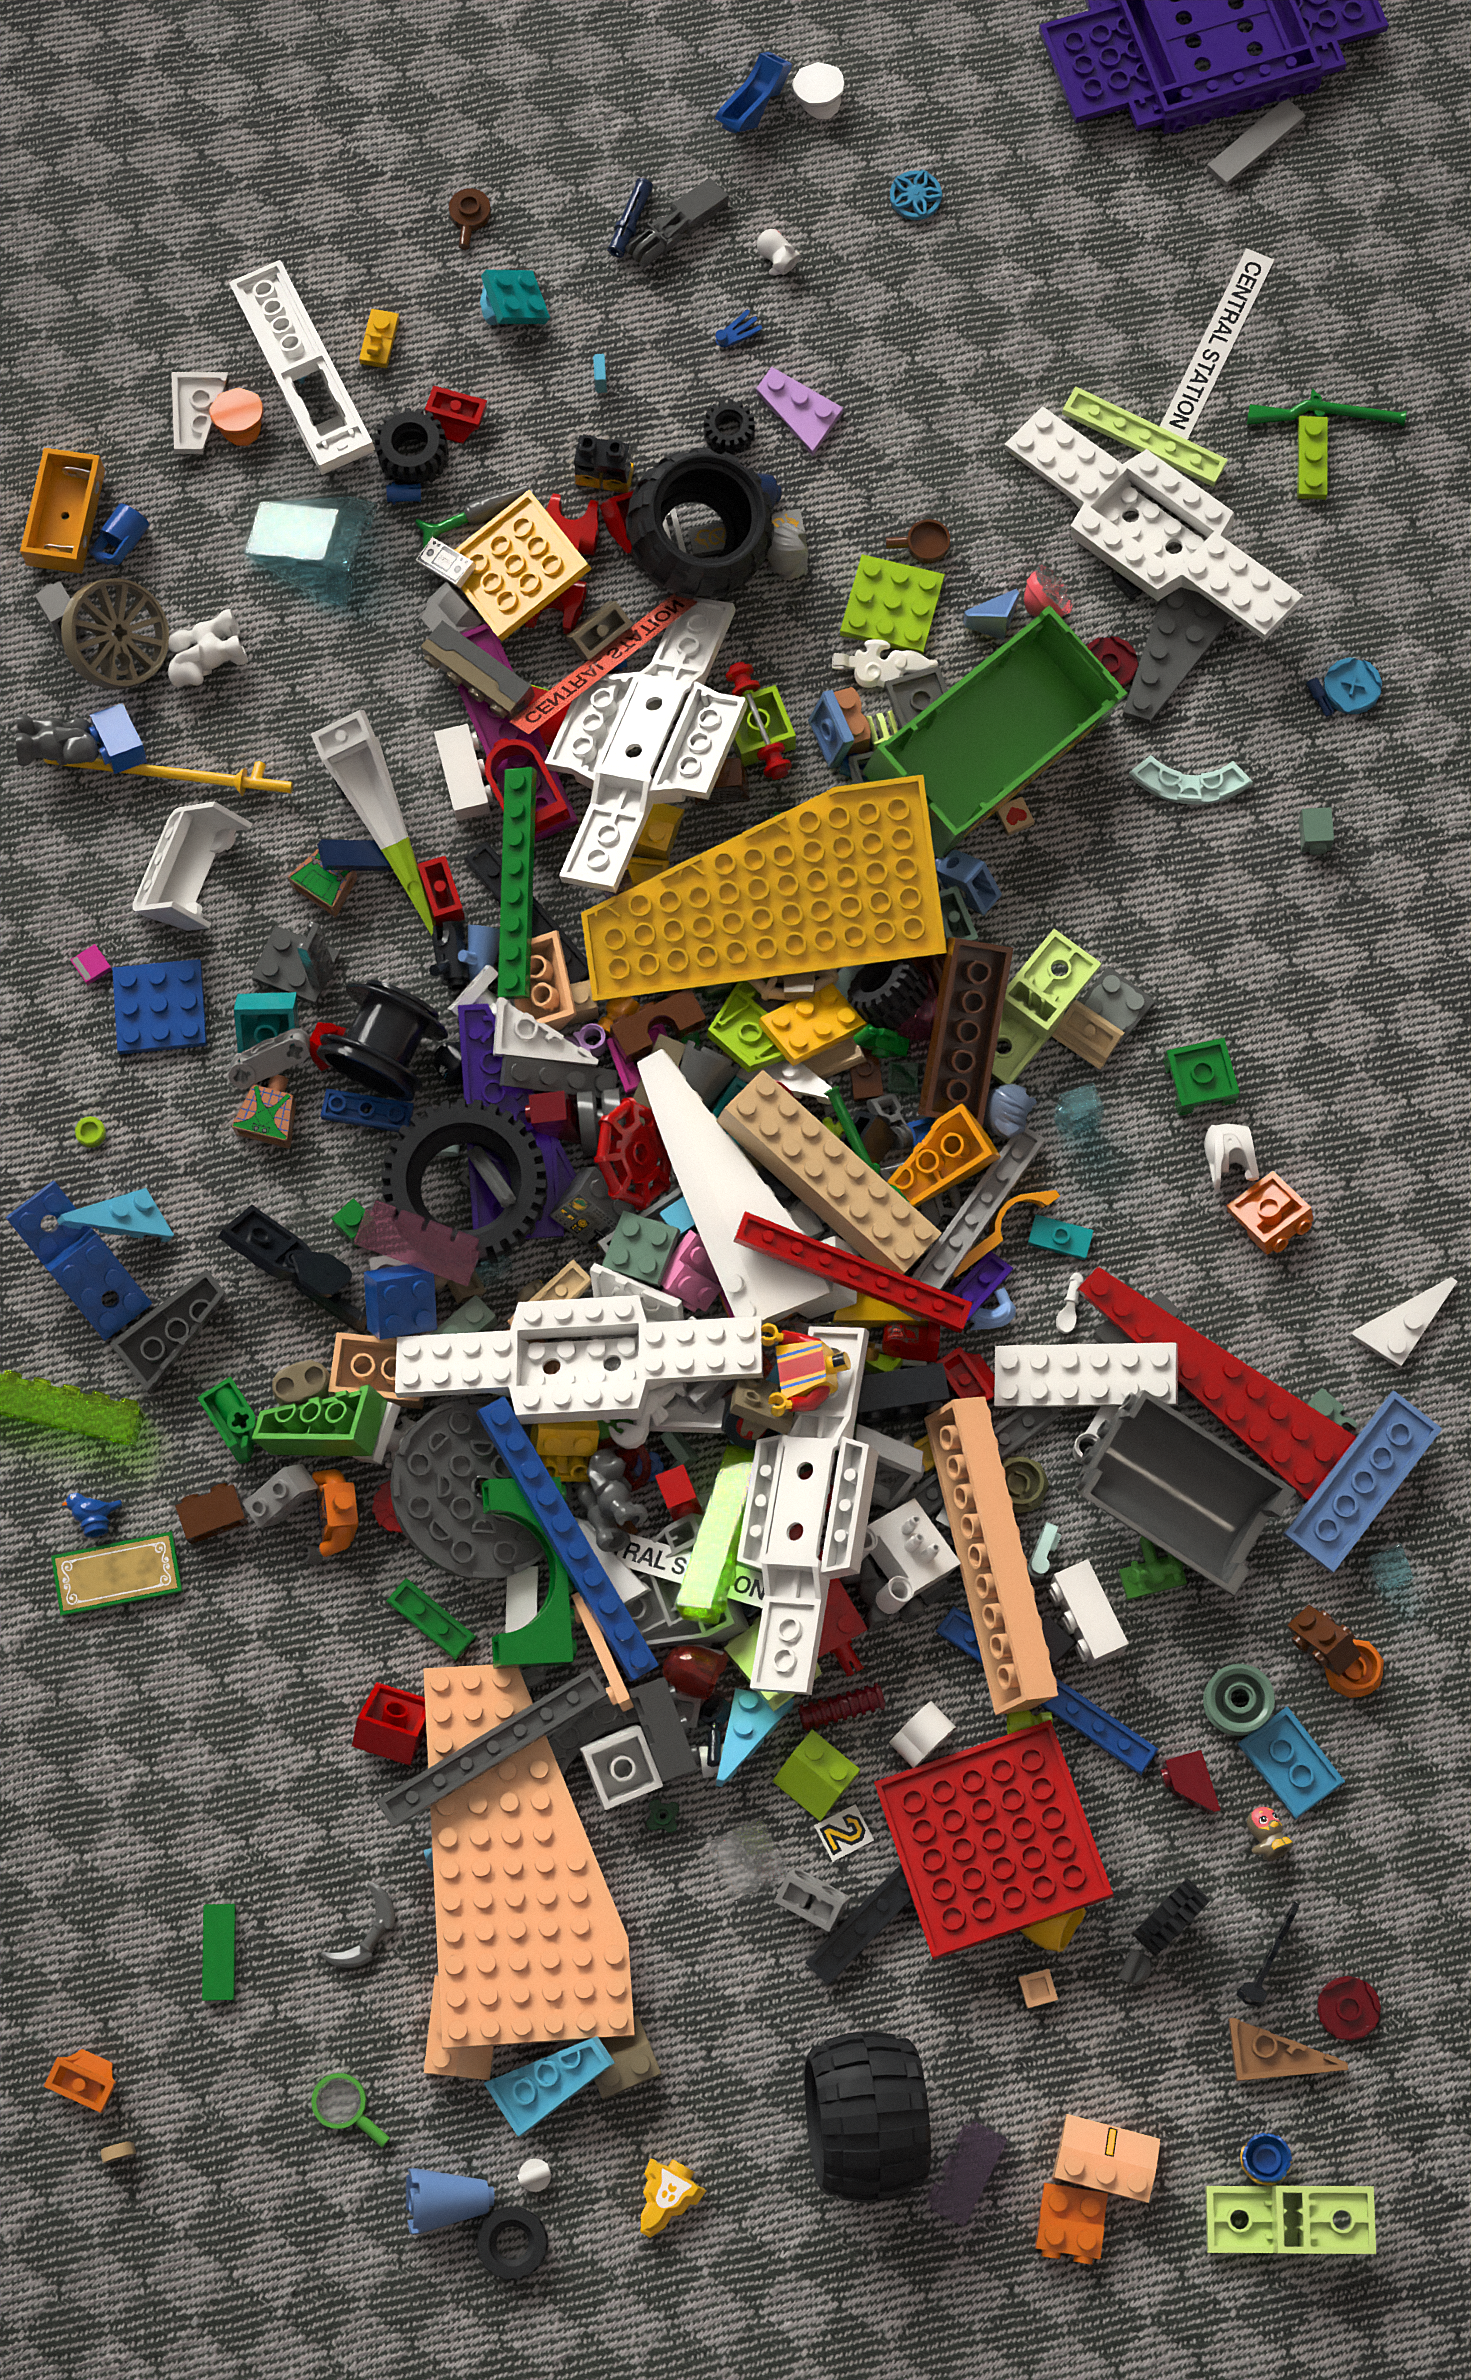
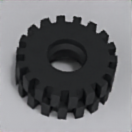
[1132,1877,1210,1957]

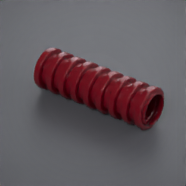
[798,1683,886,1732]

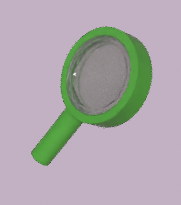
[311,2073,390,2148]

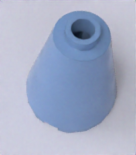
[406,2168,494,2235]

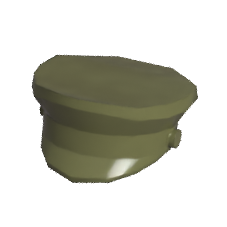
[1001,1455,1049,1513]

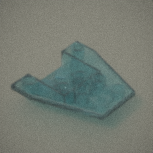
[244,496,378,607]

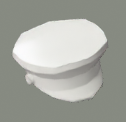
[791,62,844,119]

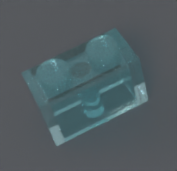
[1053,1083,1105,1138]

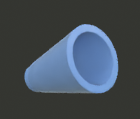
[458,925,500,981]

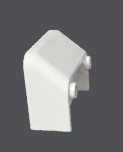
[133,801,252,931]

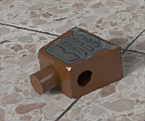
[695,758,750,805]

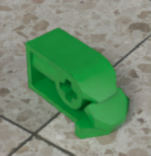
[197,1376,258,1464]

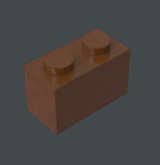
[175,1483,249,1545]

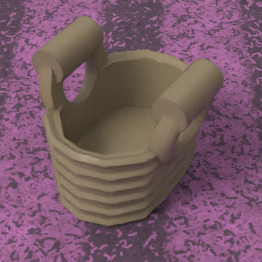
[272,1360,331,1406]

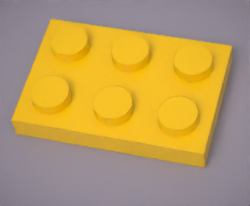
[758,983,866,1066]

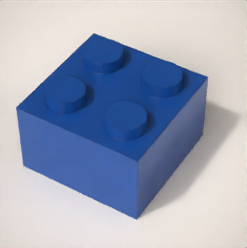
[364,1262,437,1340]

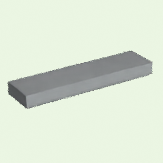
[1206,99,1306,187]

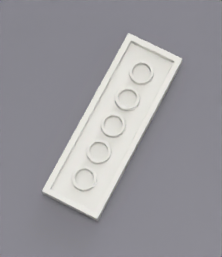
[994,1343,1178,1408]

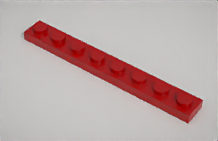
[733,1211,972,1333]

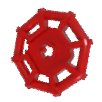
[594,1097,672,1211]

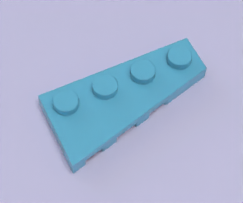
[484,2036,615,2137]

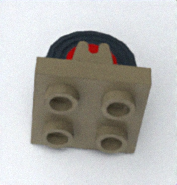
[724,1378,793,1450]

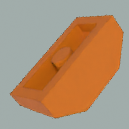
[43,2049,116,2113]

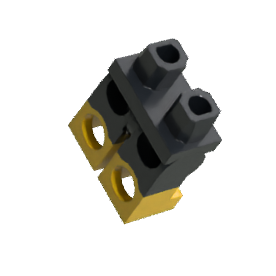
[574,434,634,493]

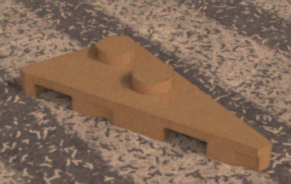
[1228,2018,1348,2081]

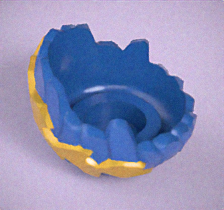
[1240,2133,1292,2186]

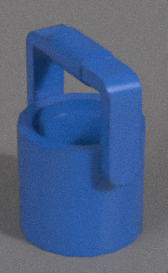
[89,503,150,565]

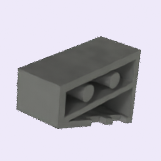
[629,1677,701,1785]

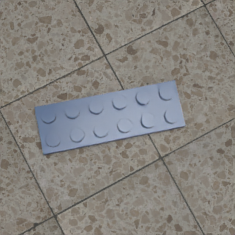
[1282,1391,1442,1573]

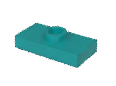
[1027,1214,1094,1260]

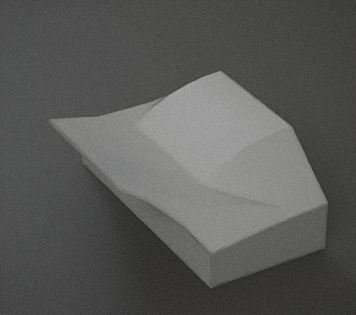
[420,581,485,634]

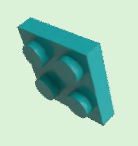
[481,269,550,324]

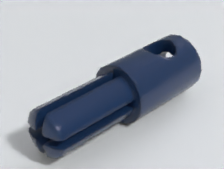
[1306,677,1334,717]

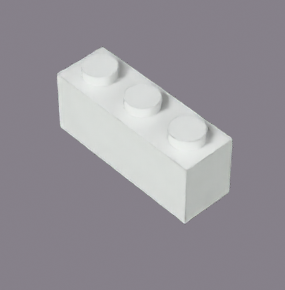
[434,724,494,821]

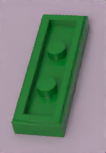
[386,1578,477,1661]
[202,1904,236,2001]

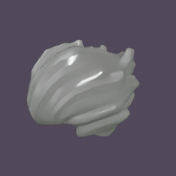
[767,523,809,581]

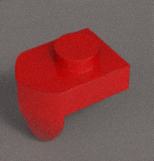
[309,1022,347,1071]

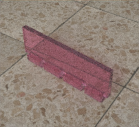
[353,1200,481,1286]

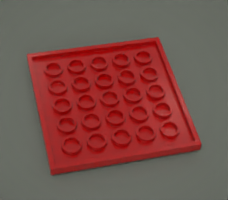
[874,1720,1114,1960]

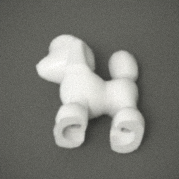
[168,609,248,687]

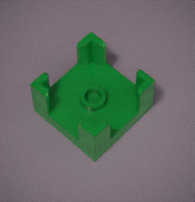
[1163,1038,1240,1116]

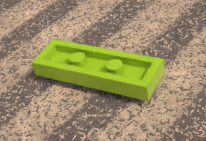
[1297,416,1328,500]

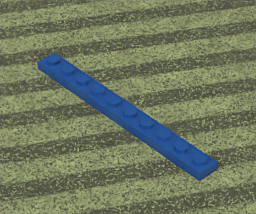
[476,1396,659,1682]

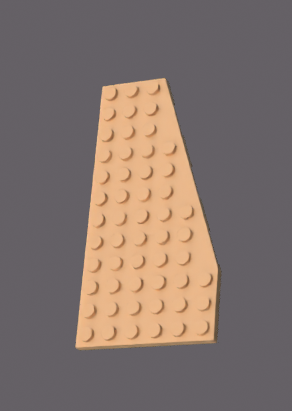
[423,1665,635,2049]

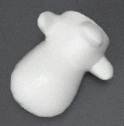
[757,229,801,276]

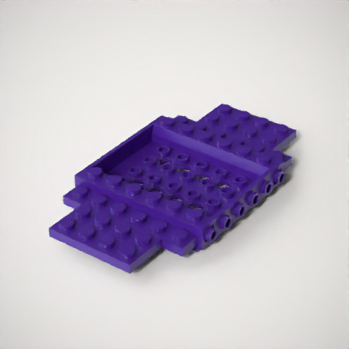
[1039,0,1389,134]

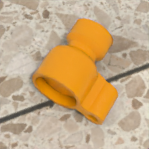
[597,997,642,1038]

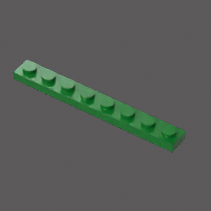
[498,767,537,1000]

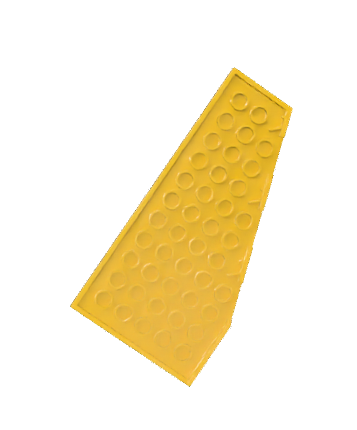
[581,775,947,1001]

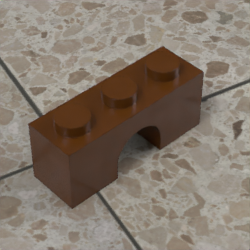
[610,988,706,1065]

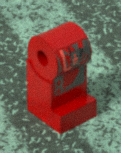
[882,1321,940,1362]

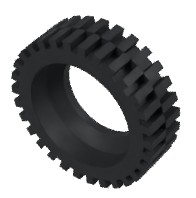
[381,1099,548,1268]

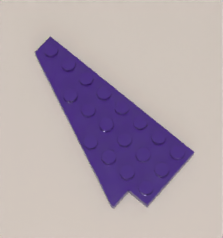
[457,1003,576,1240]

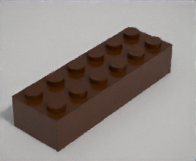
[918,937,1014,1126]

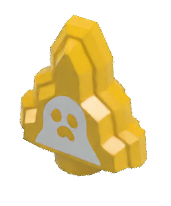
[640,2159,706,2238]

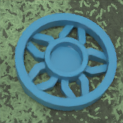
[890,170,942,220]

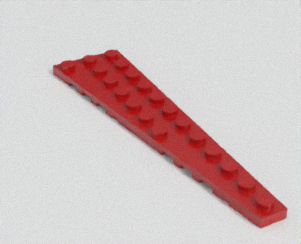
[1076,1267,1356,1502]

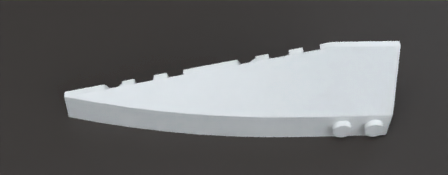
[637,1049,832,1325]

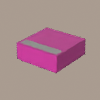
[70,944,112,986]

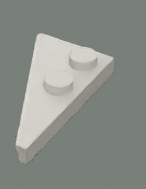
[493,997,598,1067]
[736,1060,831,1105]

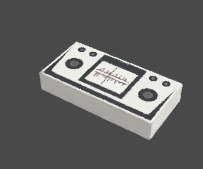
[416,537,477,589]

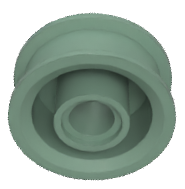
[1203,1664,1275,1736]

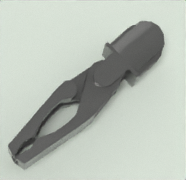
[625,177,730,268]

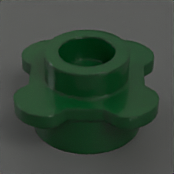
[646,1799,679,1833]

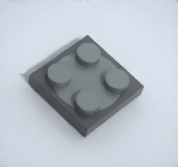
[1079,966,1156,1048]

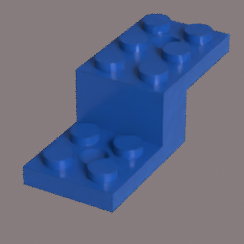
[5,1180,153,1341]

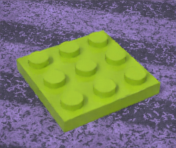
[840,554,945,655]

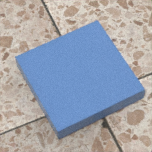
[808,690,855,769]

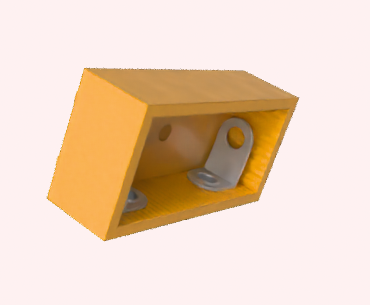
[20,448,105,574]

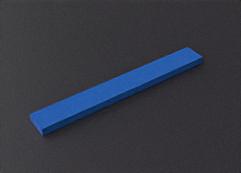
[936,1606,1159,1776]

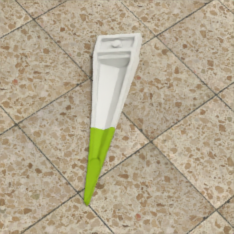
[311,710,435,936]

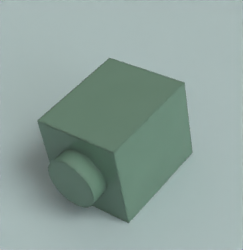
[1298,807,1334,855]

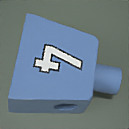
[935,849,1002,916]

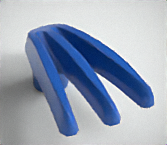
[715,309,762,348]

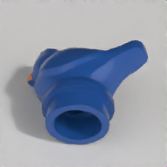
[62,1492,122,1538]

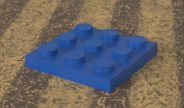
[112,959,207,1055]

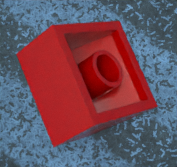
[351,1682,426,1765]

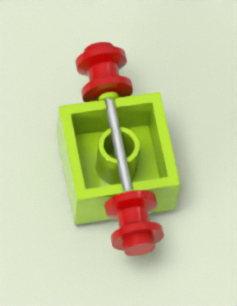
[725,662,796,780]

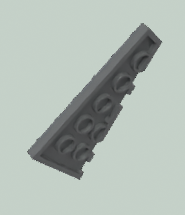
[1122,587,1232,725]

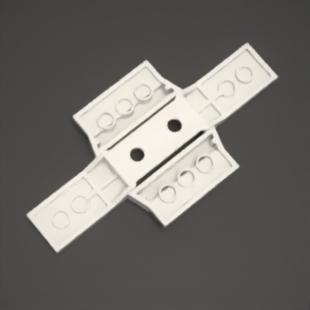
[545,597,748,893]

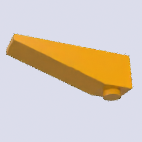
[887,1103,1001,1208]

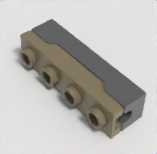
[421,620,535,720]

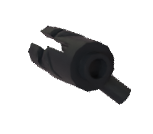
[429,921,470,990]

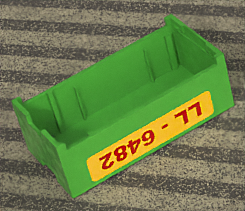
[862,605,1127,859]

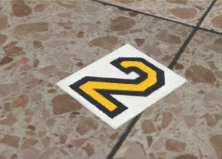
[814,1804,874,1862]

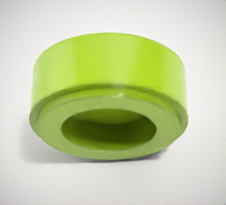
[75,1116,106,1148]

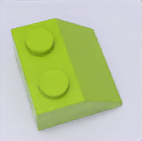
[772,1729,861,1822]

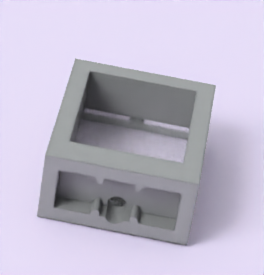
[830,1424,925,1510]

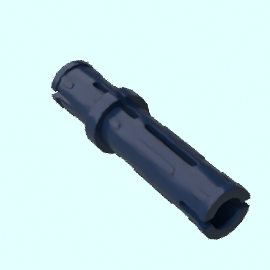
[607,178,653,258]

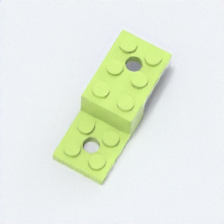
[991,929,1102,1085]
[1205,2186,1376,2254]

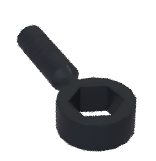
[699,1694,731,1767]

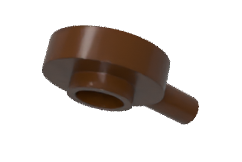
[449,188,491,250]
[886,519,950,563]

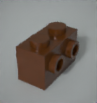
[1287,1605,1361,1676]

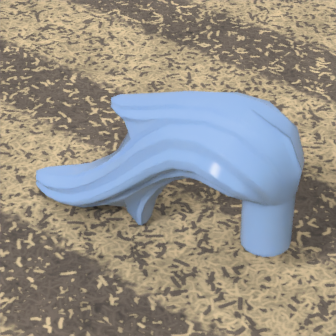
[970,1287,1016,1331]

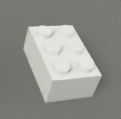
[1048,1559,1129,1668]

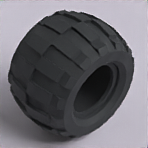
[626,448,775,600]
[804,2031,931,2203]

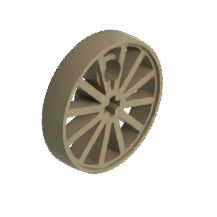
[61,578,169,690]

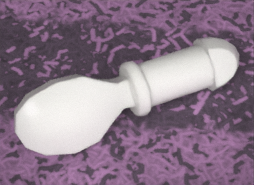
[1056,1273,1084,1334]

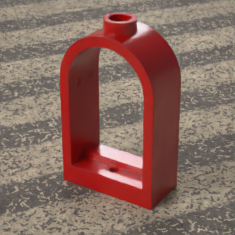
[485,738,571,835]

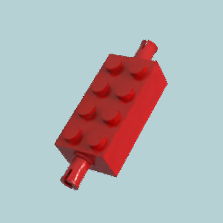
[789,1524,868,1677]

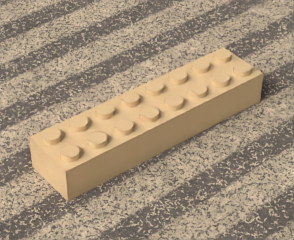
[716,1070,942,1275]

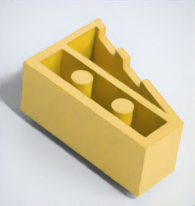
[832,1292,928,1329]

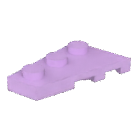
[756,367,843,456]

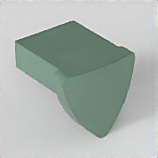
[659,1432,700,1470]

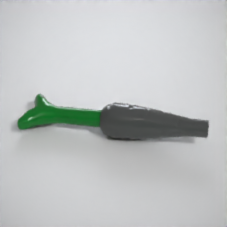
[416,485,529,549]

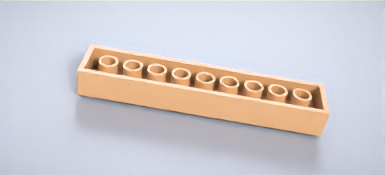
[924,1396,1058,1715]

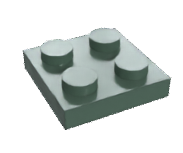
[602,1211,681,1287]

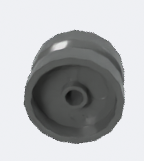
[577,1088,625,1158]

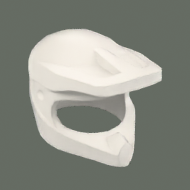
[1204,1123,1259,1191]

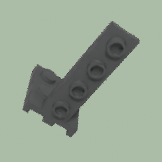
[251,921,341,1006]

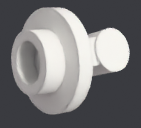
[517,2159,552,2192]

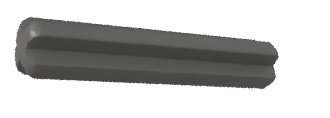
[467,1145,516,1208]

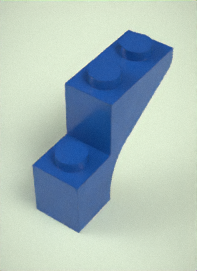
[715,52,793,133]

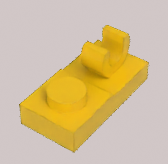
[359,309,400,368]

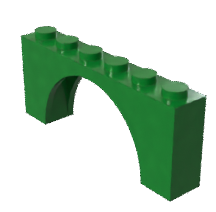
[482,1477,577,1669]

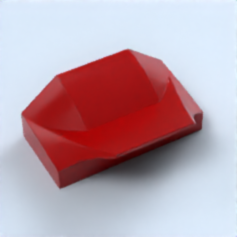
[425,385,488,444]
[935,1346,995,1402]

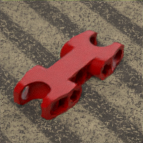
[525,493,599,634]

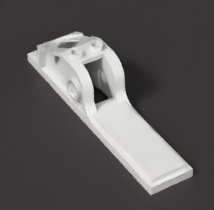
[229,260,375,475]

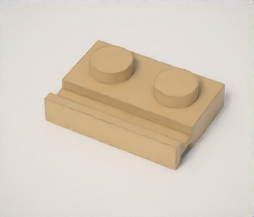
[1052,999,1125,1069]

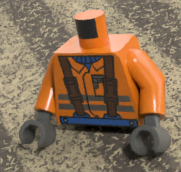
[300,1469,358,1564]

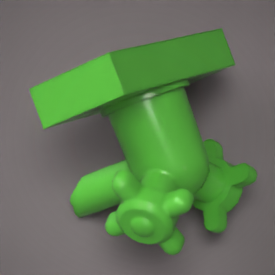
[1118,1536,1187,1601]

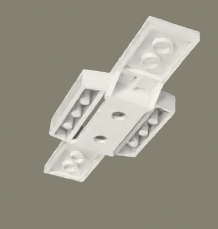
[1005,406,1303,641]
[395,1295,763,1424]
[737,1326,879,1695]

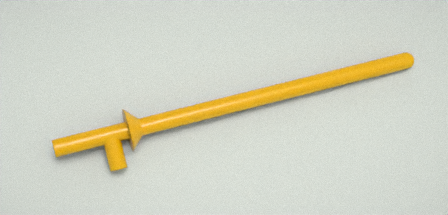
[43,758,293,796]

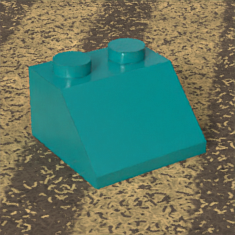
[234,992,299,1062]

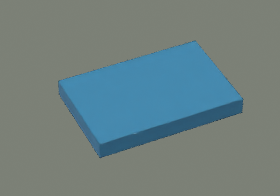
[1237,1706,1345,1820]

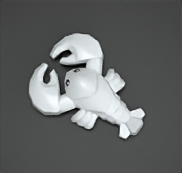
[604,1382,687,1449]

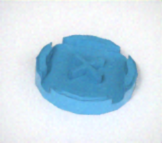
[1324,657,1382,714]

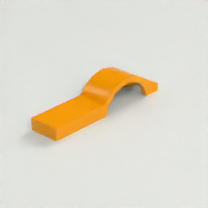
[949,1190,1060,1280]

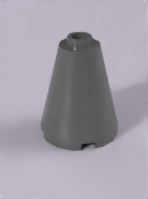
[680,1040,741,1109]

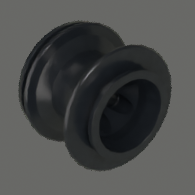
[316,980,448,1101]

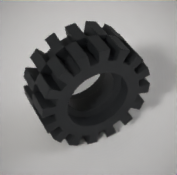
[704,399,755,455]

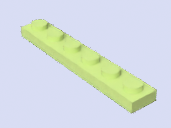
[1062,387,1228,487]

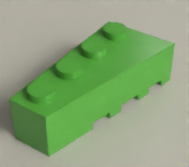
[252,1384,388,1456]

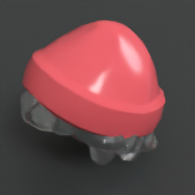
[1024,564,1073,617]

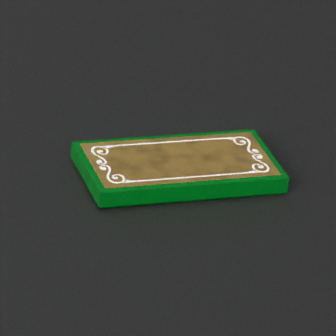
[51,1531,183,1617]

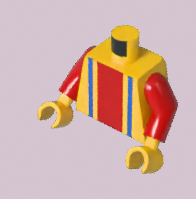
[760,1323,851,1417]

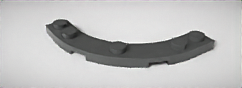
[549,1693,702,1778]

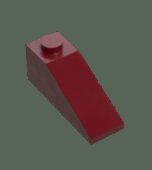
[525,1090,581,1144]

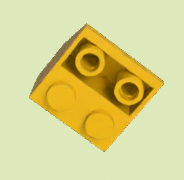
[531,1420,600,1482]

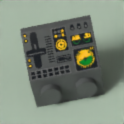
[548,1167,636,1251]

